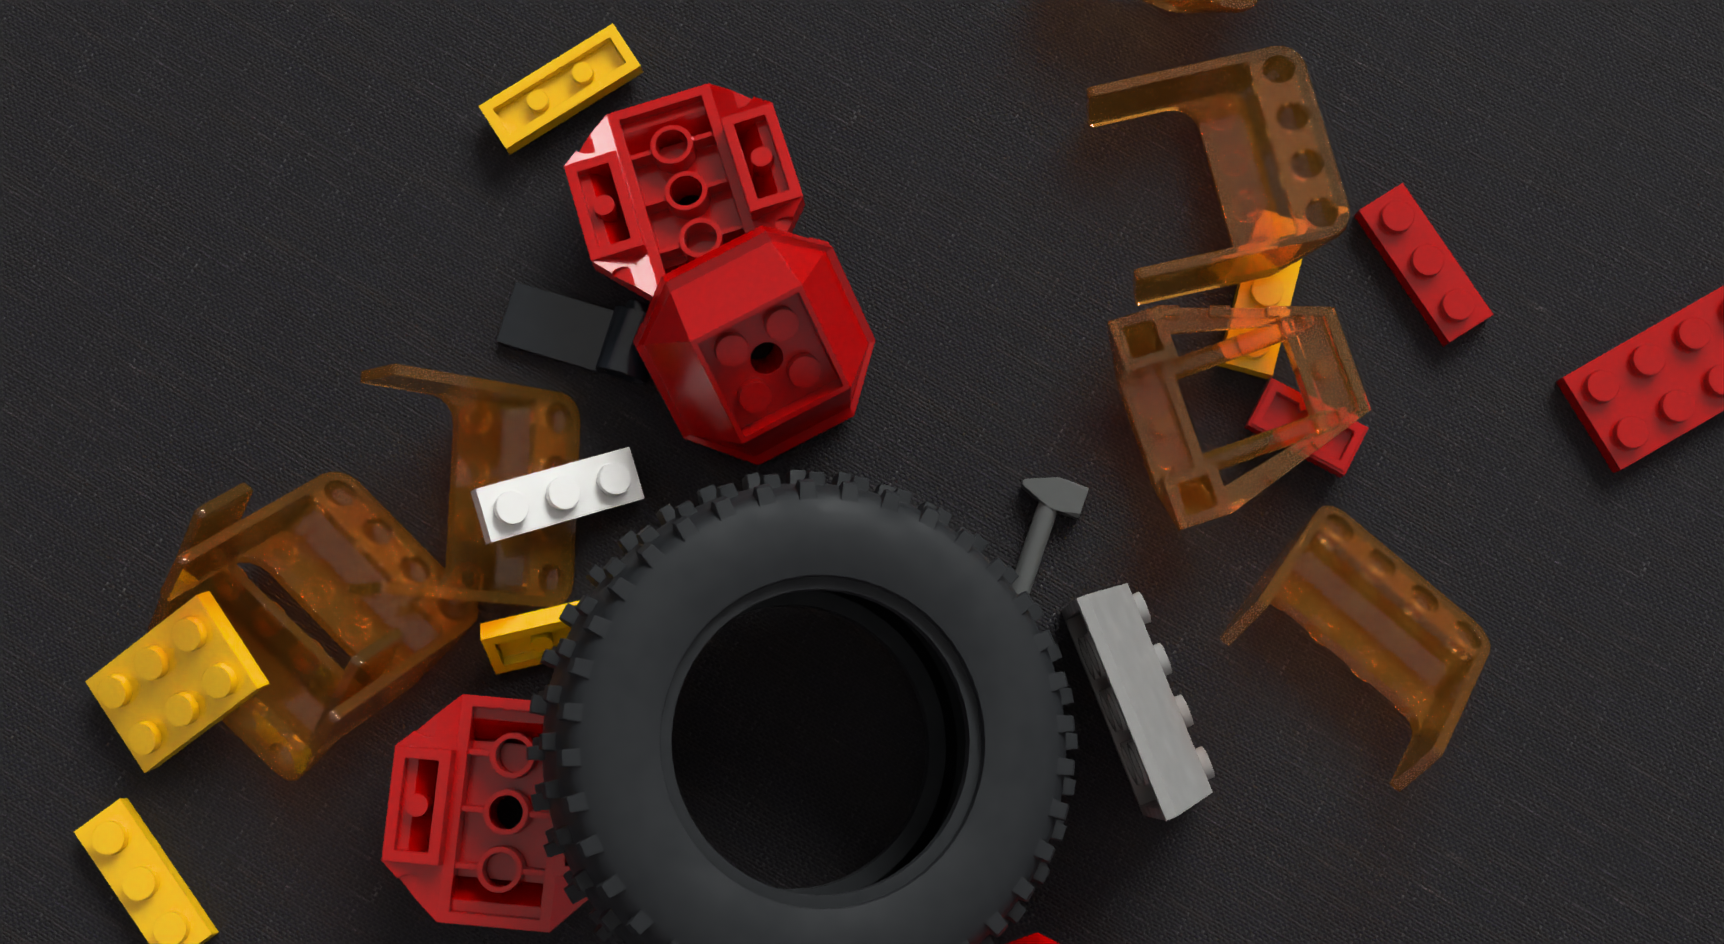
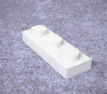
[470,447,645,544]

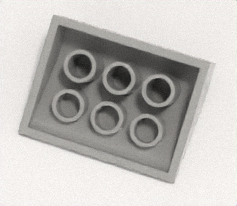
[1061,583,1215,821]

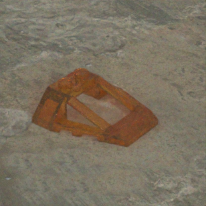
[1107,305,1371,531]

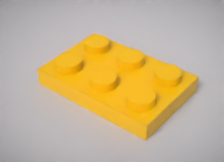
[85,591,270,773]

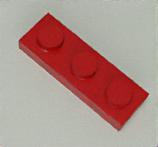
[1354,183,1494,347]

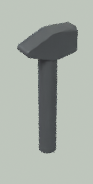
[1011,477,1089,595]

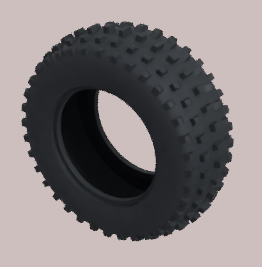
[526,470,1078,944]

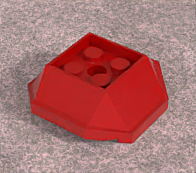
[564,83,805,301]
[633,225,875,465]
[381,694,589,933]

